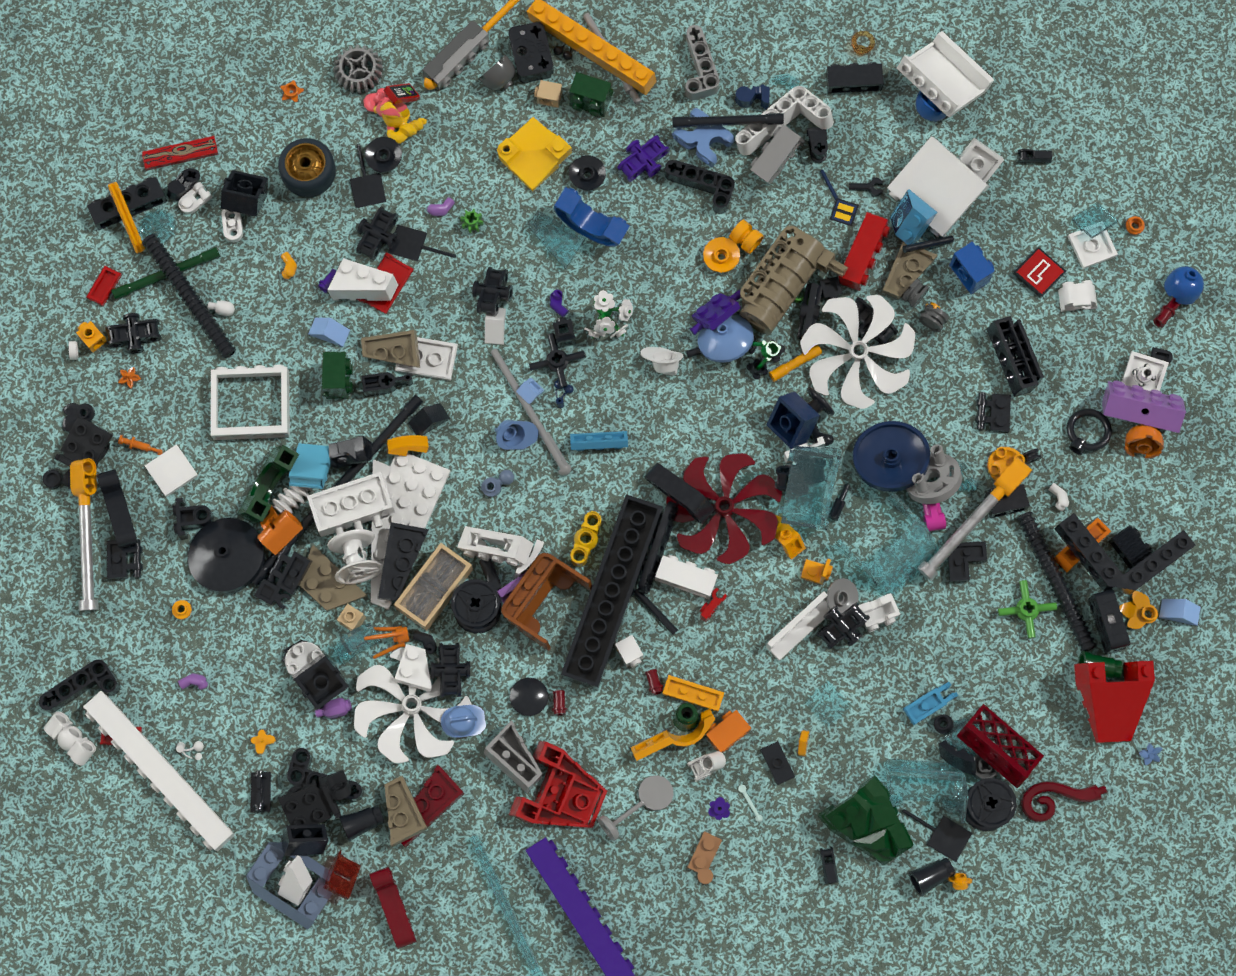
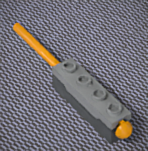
[422,0,520,90]

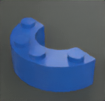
[554,187,630,247]

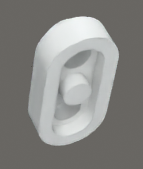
[222,209,243,242]

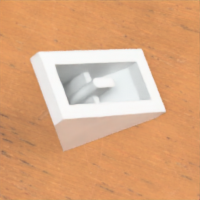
[485,308,506,345]

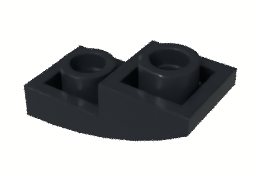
[939,740,977,775]

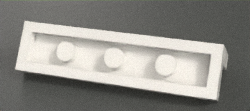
[766,591,829,661]

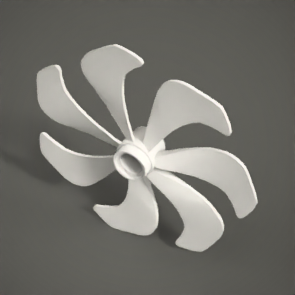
[800,295,915,409]
[354,648,472,763]

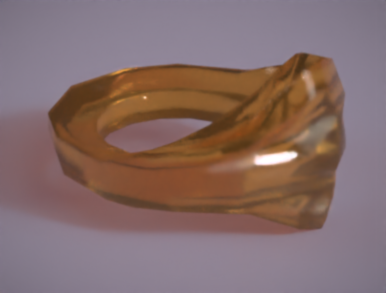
[851,31,875,56]

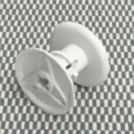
[327,529,383,584]

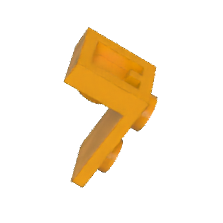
[775,515,806,560]
[800,558,833,585]

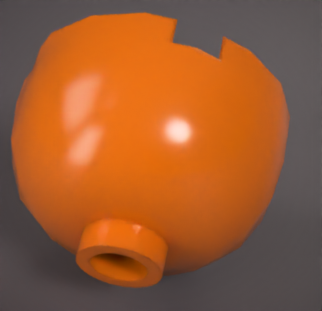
[1125,424,1164,458]

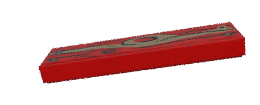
[142,136,219,171]

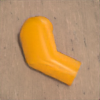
[281,252,297,280]

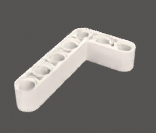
[735,86,834,155]

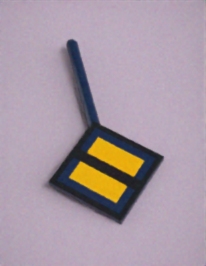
[820,170,859,226]

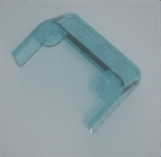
[883,759,969,824]

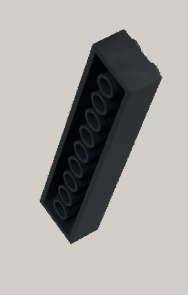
[561,494,663,691]

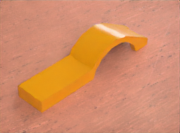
[630,709,715,761]

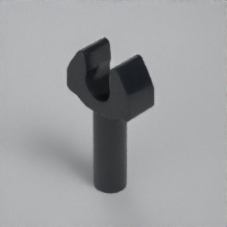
[849,177,884,197]

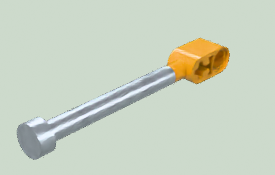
[917,457,1032,581]
[70,458,99,611]

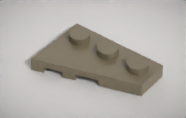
[882,242,938,299]
[361,330,420,368]
[384,776,428,847]

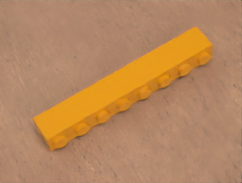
[527,0,657,95]

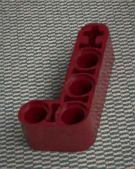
[369,867,417,949]

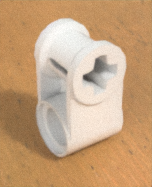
[687,751,726,782]

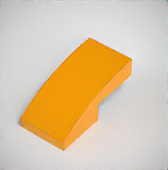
[387,435,429,456]

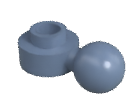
[481,470,514,497]

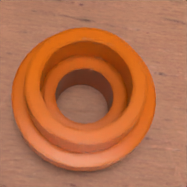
[1126,216,1145,235]

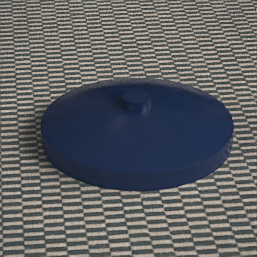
[853,421,930,492]

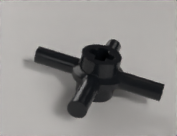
[529,333,586,388]

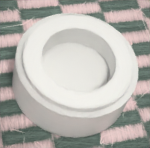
[69,341,78,360]

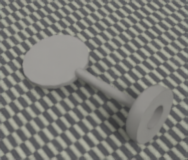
[598,775,674,841]

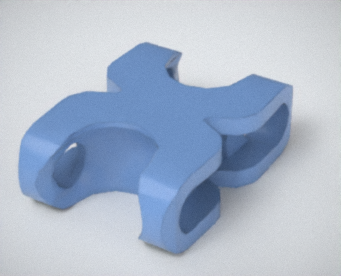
[672,108,735,167]

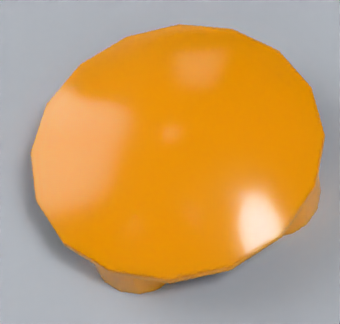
[987,447,1025,481]

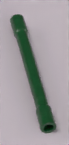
[112,247,220,300]

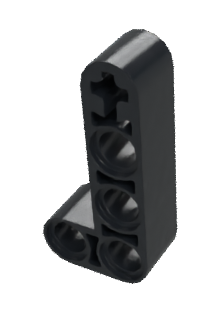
[665,160,735,214]
[644,463,715,524]
[96,469,138,549]
[39,659,121,713]
[287,748,364,802]

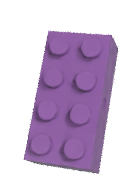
[1102,381,1186,433]

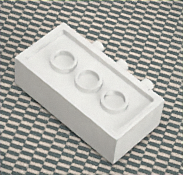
[307,472,395,537]

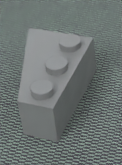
[750,124,805,184]
[484,720,542,793]

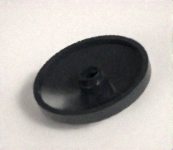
[188,518,265,594]

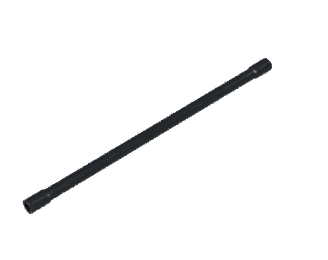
[252,395,423,586]

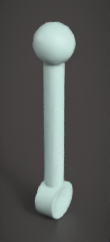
[738,785,763,822]

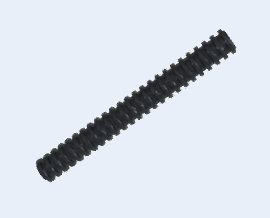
[142,234,236,359]
[1017,511,1097,652]

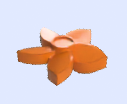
[118,367,141,389]

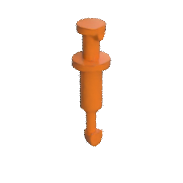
[118,435,163,455]

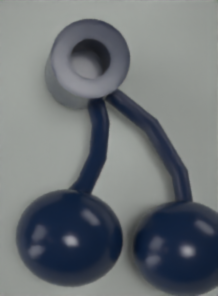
[554,380,574,409]

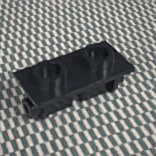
[250,771,271,812]

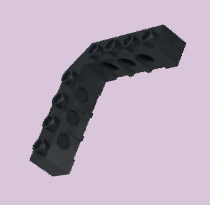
[1055,513,1196,595]

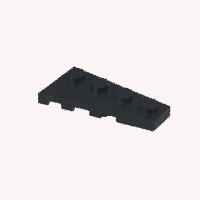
[378,522,429,602]

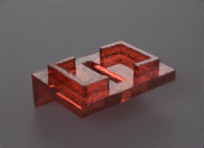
[323,850,361,900]

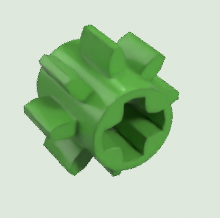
[460,209,484,233]

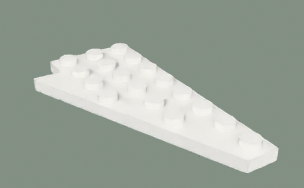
[371,453,451,610]

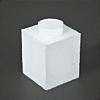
[615,635,643,668]

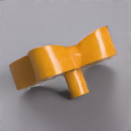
[251,730,276,755]

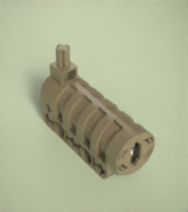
[740,226,848,335]

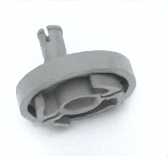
[906,444,962,504]

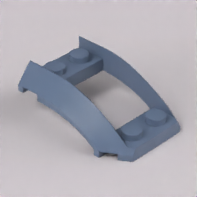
[246,842,342,929]

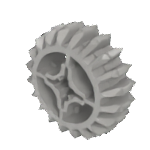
[333,44,383,94]

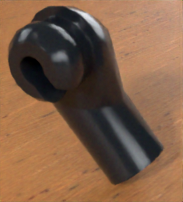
[811,424,834,446]
[412,630,437,654]

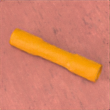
[769,345,822,382]

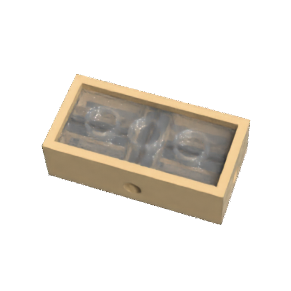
[394,543,473,631]

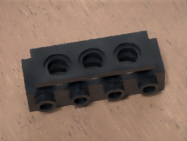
[986,316,1044,397]

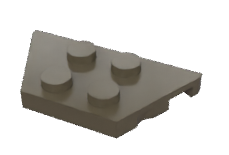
[300,545,367,612]

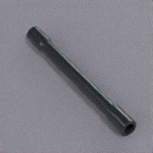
[672,113,784,128]

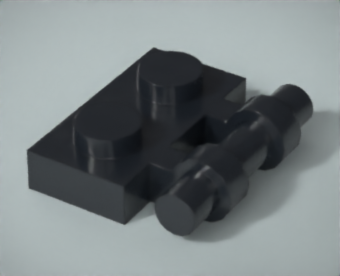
[975,392,1011,433]
[106,539,143,580]
[267,546,312,595]

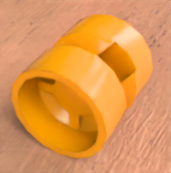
[729,219,764,254]

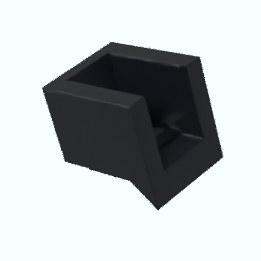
[553,317,576,348]

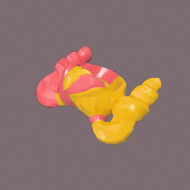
[363,88,427,144]

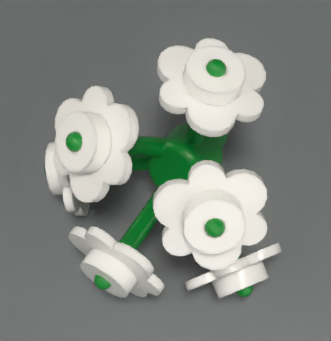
[584,290,633,339]

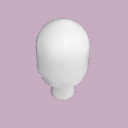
[208,300,235,316]

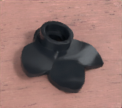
[62,403,95,432]

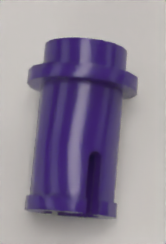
[318,269,337,293]

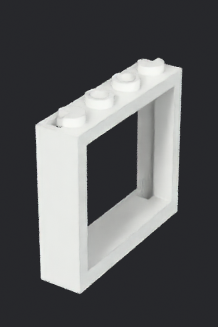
[211,365,290,440]

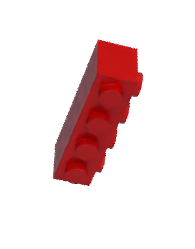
[838,212,890,291]

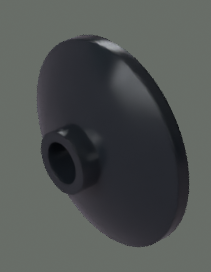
[365,137,402,173]
[569,155,606,191]

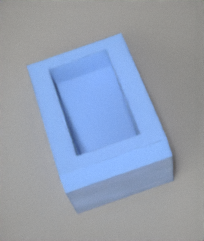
[308,317,350,347]
[1159,599,1201,626]

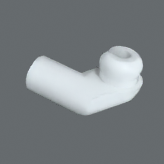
[1048,483,1069,511]

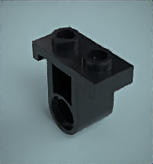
[173,498,214,540]

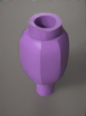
[315,698,352,719]

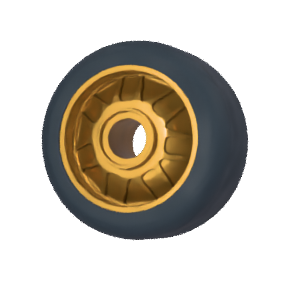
[278,138,336,197]

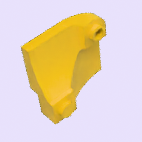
[497,117,572,191]

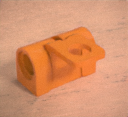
[257,505,303,555]

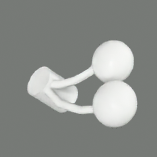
[176,741,204,760]

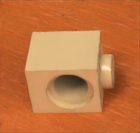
[534,80,563,108]
[337,603,366,634]

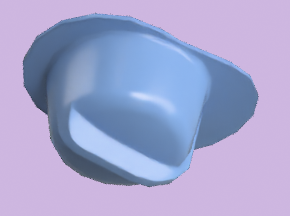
[495,420,538,450]
[441,705,486,738]

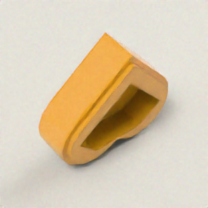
[798,730,810,757]

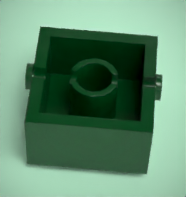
[569,72,614,117]
[322,352,353,399]

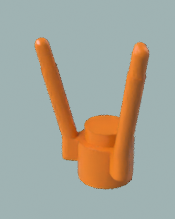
[364,626,410,659]

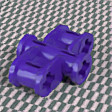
[617,135,670,182]

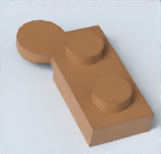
[687,831,722,884]

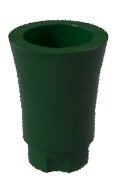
[1078,651,1123,679]
[673,703,700,732]

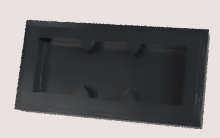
[760,741,795,786]

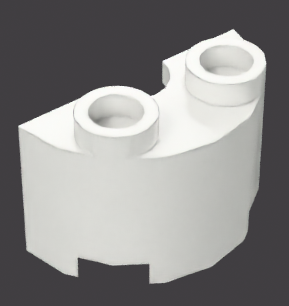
[1058,280,1098,312]
[858,593,900,632]

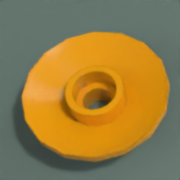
[703,237,740,273]

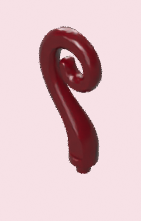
[1021,781,1107,822]

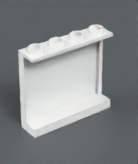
[897,31,994,118]
[887,136,990,237]

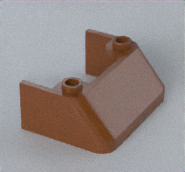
[501,553,593,651]

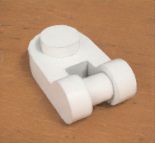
[178,182,213,214]

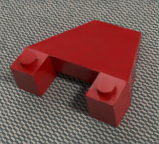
[1074,661,1155,743]
[509,741,607,828]

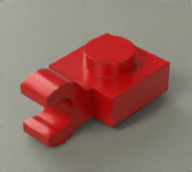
[700,588,727,622]

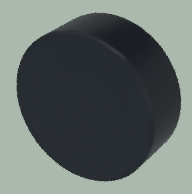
[42,469,63,489]

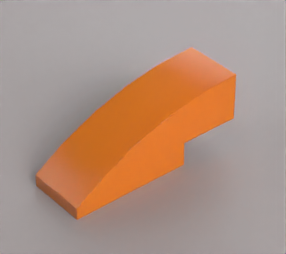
[1054,518,1111,572]

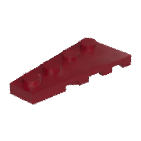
[401,765,465,848]

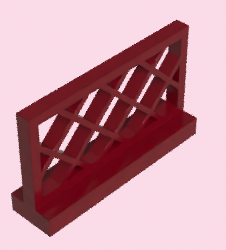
[956,704,1044,788]

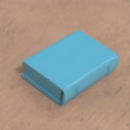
[289,443,331,489]

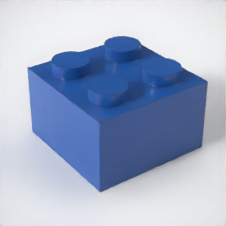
[949,241,995,295]

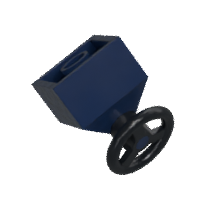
[766,387,835,449]

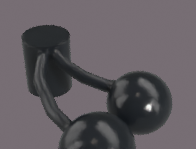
[553,44,573,60]

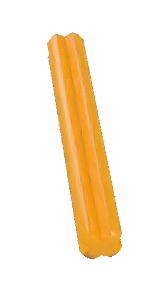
[108,182,145,253]

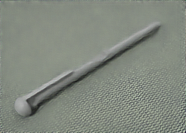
[491,349,571,476]

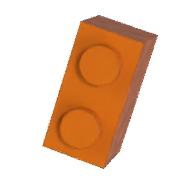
[705,710,751,753]

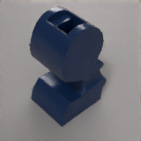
[735,84,770,109]

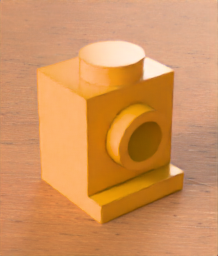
[76,321,107,353]

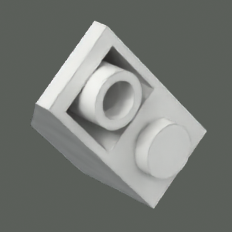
[278,855,313,906]

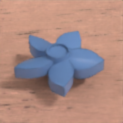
[1139,743,1162,765]

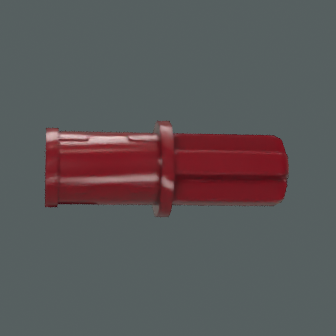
[1153,297,1180,328]

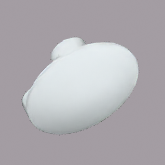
[285,642,323,677]

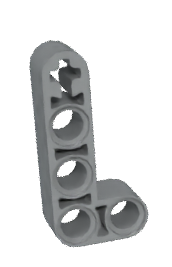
[685,25,720,100]

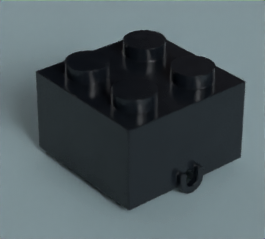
[221,170,268,217]
[293,652,349,710]

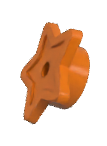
[280,80,304,102]

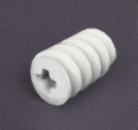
[272,486,314,514]

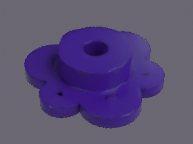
[708,797,730,820]

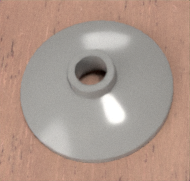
[826,578,859,614]

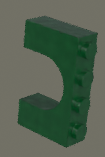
[236,445,299,524]

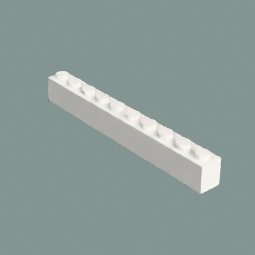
[83,691,235,852]

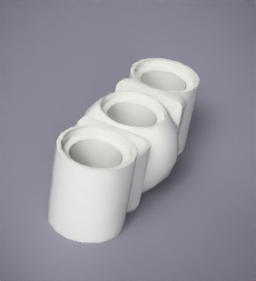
[44,711,96,766]

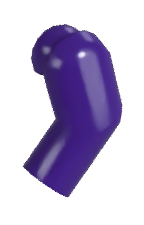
[550,289,569,317]

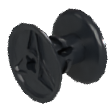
[451,579,501,634]
[961,778,1017,832]

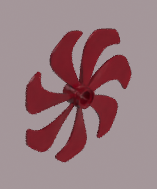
[666,453,782,565]

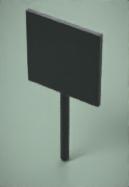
[350,144,386,208]
[388,224,456,261]
[902,809,972,862]

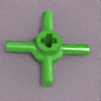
[998,580,1057,639]

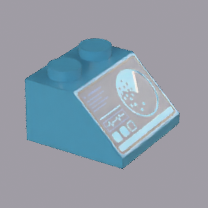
[890,189,938,245]

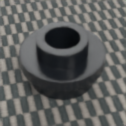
[934,714,954,734]

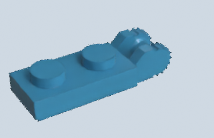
[903,682,959,726]

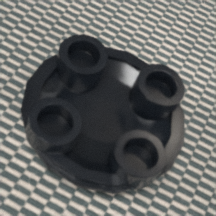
[509,677,549,716]

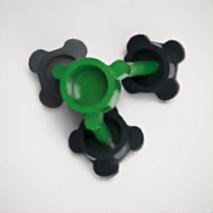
[746,336,785,380]

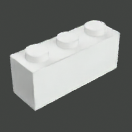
[655,555,718,600]

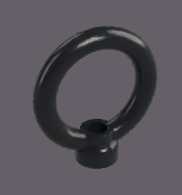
[1066,408,1112,455]

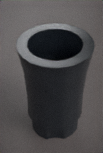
[339,805,385,842]
[908,858,955,897]

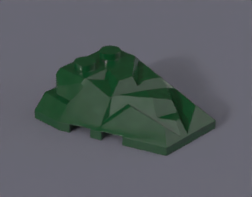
[818,775,914,865]

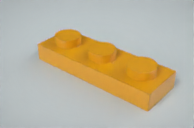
[662,675,724,712]

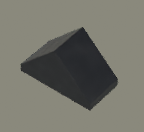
[408,403,450,436]

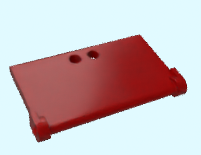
[357,252,414,314]

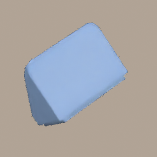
[516,378,544,404]

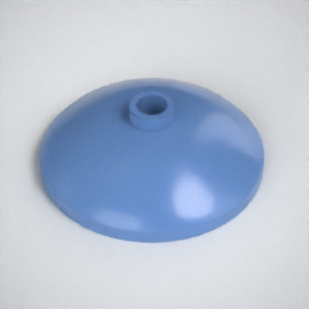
[698,314,754,362]

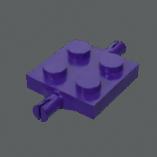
[690,289,741,335]

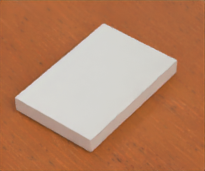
[395,337,458,381]

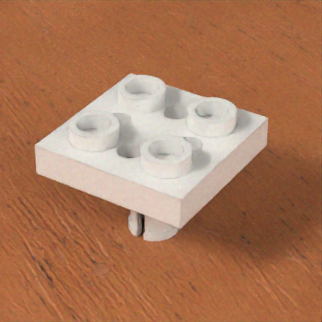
[1121,351,1169,391]

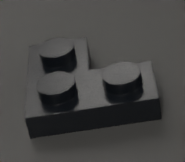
[947,541,987,583]

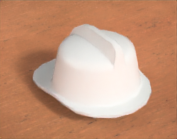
[641,347,683,376]

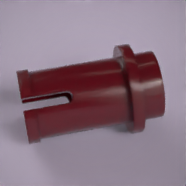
[645,669,664,695]
[552,690,568,716]

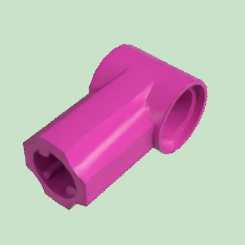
[922,503,946,532]

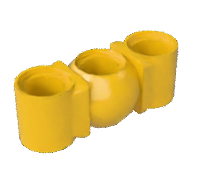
[570,511,601,567]

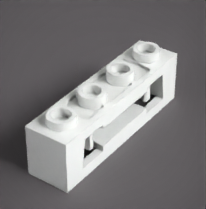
[457,526,533,566]

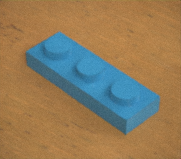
[570,431,628,451]

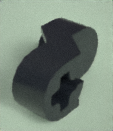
[167,168,200,200]

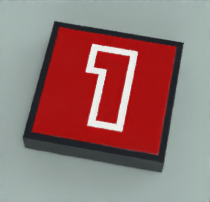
[1013,247,1066,298]

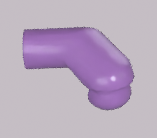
[427,197,455,216]
[178,673,208,690]

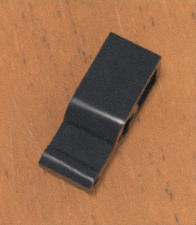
[361,372,413,397]

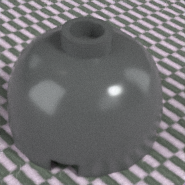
[479,55,515,90]

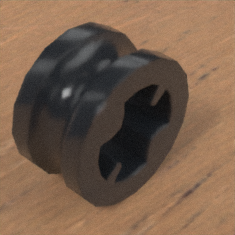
[1022,448,1042,464]

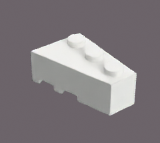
[328,258,398,301]

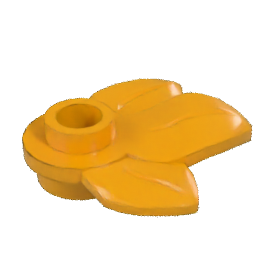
[1119,591,1158,629]

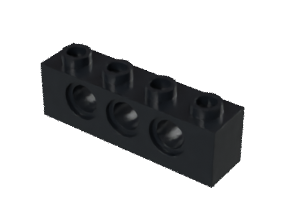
[87,177,168,230]

